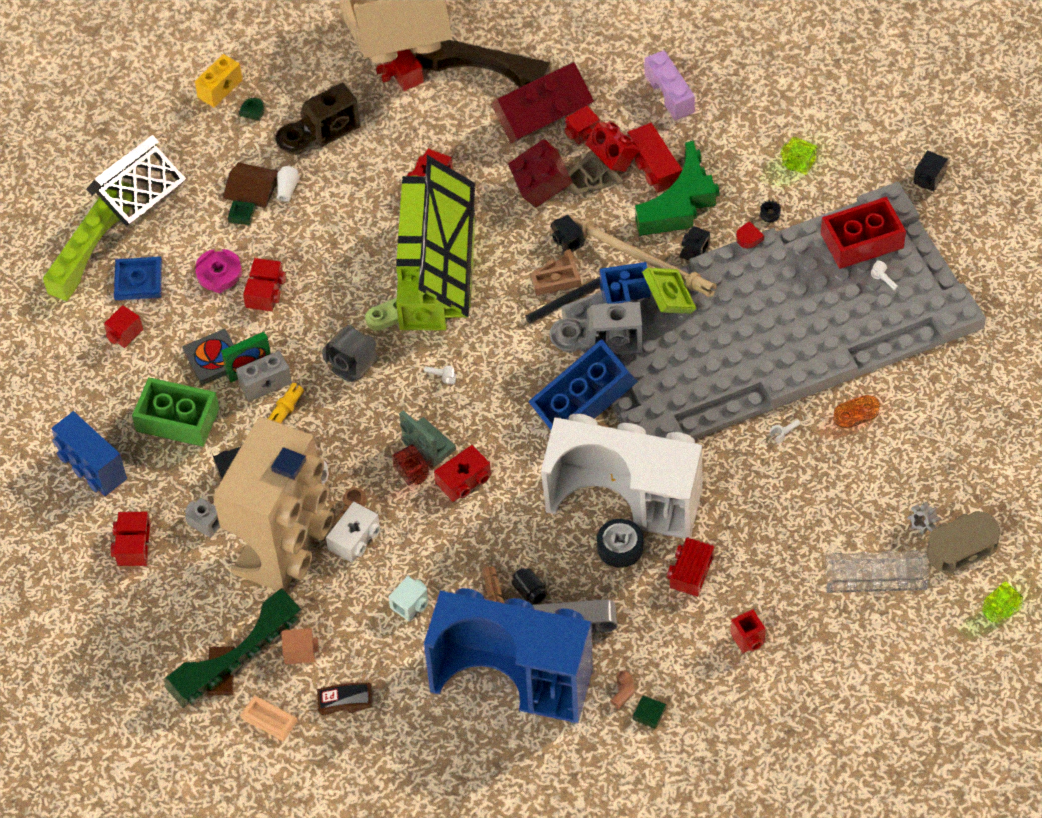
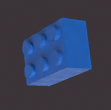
[51,411,127,496]

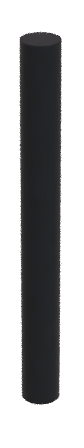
[525,277,600,324]

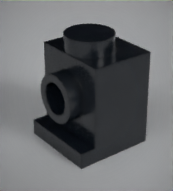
[550,214,584,255]
[679,226,710,261]

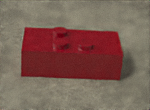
[491,62,595,144]

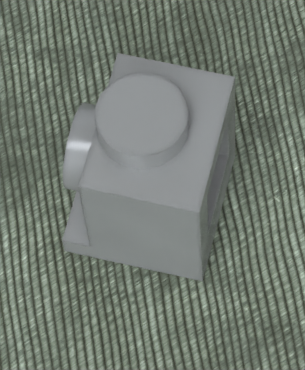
[185,498,220,538]

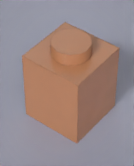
[282,628,320,665]

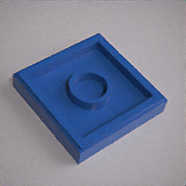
[114,256,162,301]

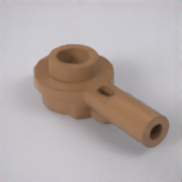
[332,487,367,528]

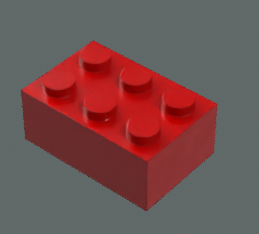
[821,196,906,269]

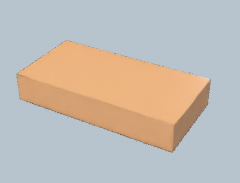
[240,695,298,741]

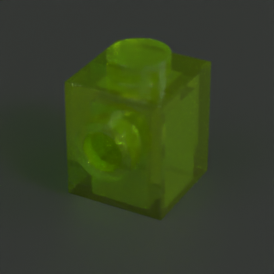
[780,136,817,175]

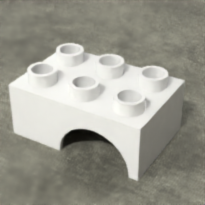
[541,414,702,539]

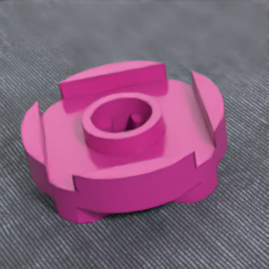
[195,249,242,293]

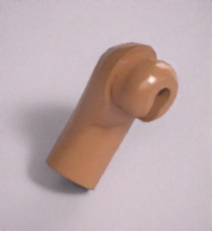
[610,670,635,709]

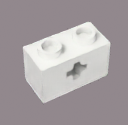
[326,502,380,563]

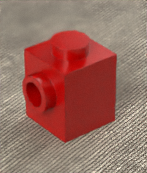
[564,105,600,145]
[104,305,143,348]
[730,609,766,654]

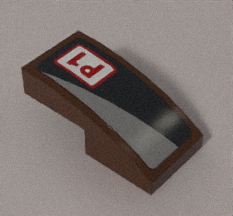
[317,682,373,715]

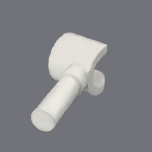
[871,260,898,291]
[424,366,456,384]
[770,420,800,443]

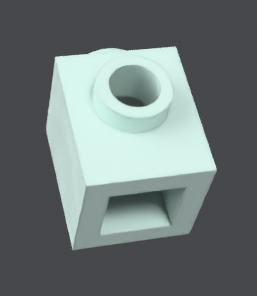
[388,576,428,621]

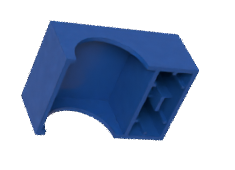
[424,588,593,723]

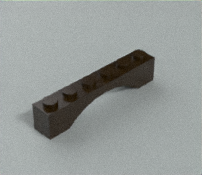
[416,40,551,88]

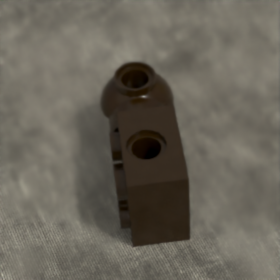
[275,82,361,155]

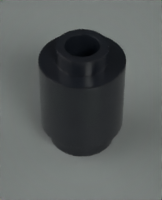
[512,568,547,605]

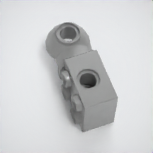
[549,302,642,355]

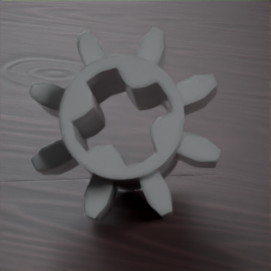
[907,502,941,534]

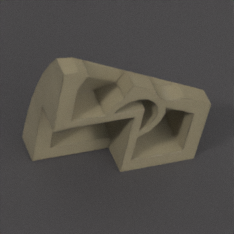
[565,152,623,195]

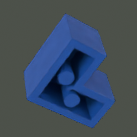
[599,262,650,304]

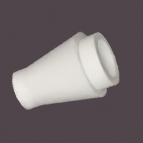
[277,166,300,202]

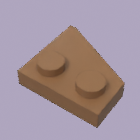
[530,249,581,296]

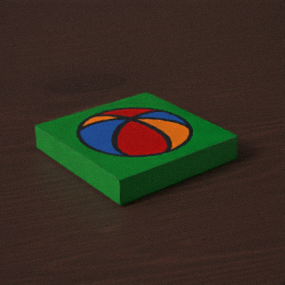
[221,332,271,383]

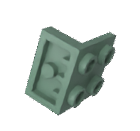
[399,410,456,467]

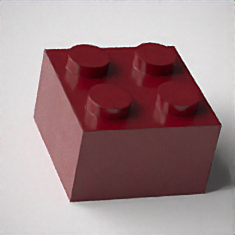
[507,139,573,208]

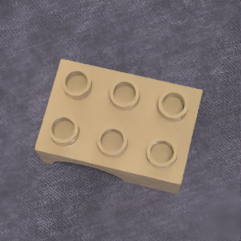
[339,0,452,63]
[213,416,333,591]

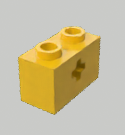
[194,54,243,108]

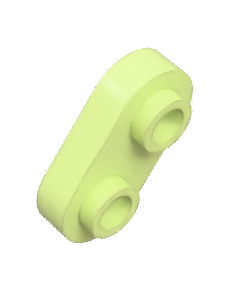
[365,298,399,331]

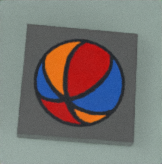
[182,329,234,385]

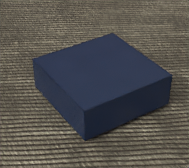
[271,447,307,480]

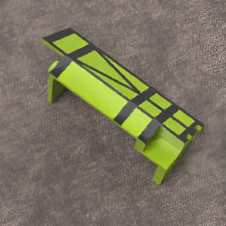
[396,155,475,330]

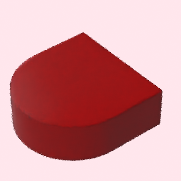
[736,221,765,248]

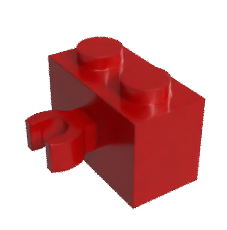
[376,49,424,91]

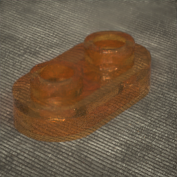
[833,395,880,428]

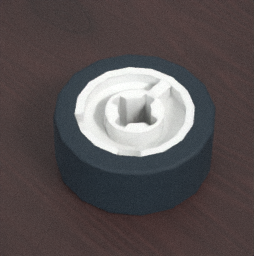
[597,518,644,568]

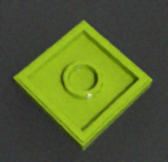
[642,267,696,314]

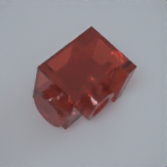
[392,444,429,486]

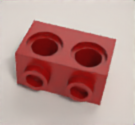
[585,121,639,172]

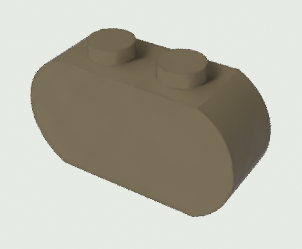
[927,511,1000,573]

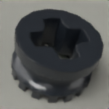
[760,200,781,223]

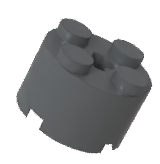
[322,325,377,382]

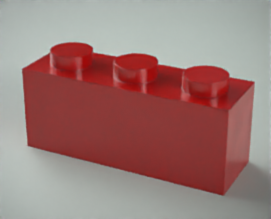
[627,122,682,193]

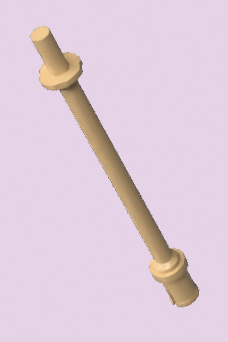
[570,216,717,298]

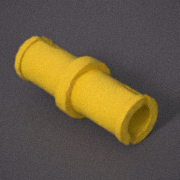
[267,383,304,424]

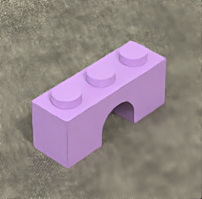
[644,50,695,120]

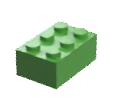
[132,377,219,447]

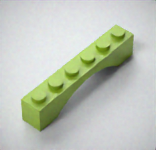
[43,181,132,301]

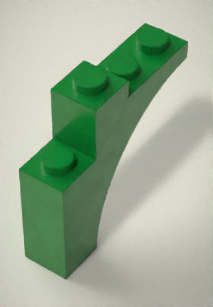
[635,141,720,236]

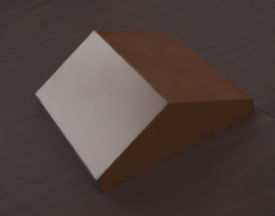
[223,162,279,208]

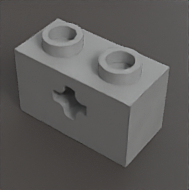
[236,351,292,402]

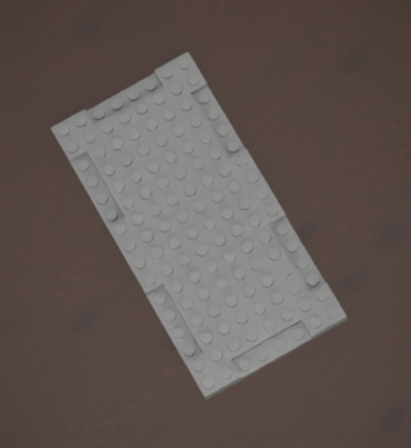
[561,182,986,440]

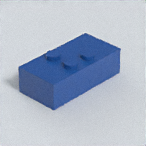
[528,339,638,430]

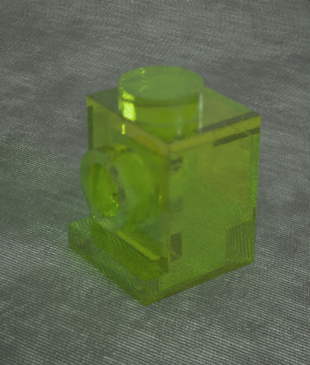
[982,581,1024,624]

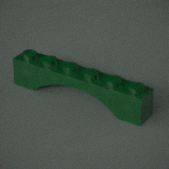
[164,588,302,708]

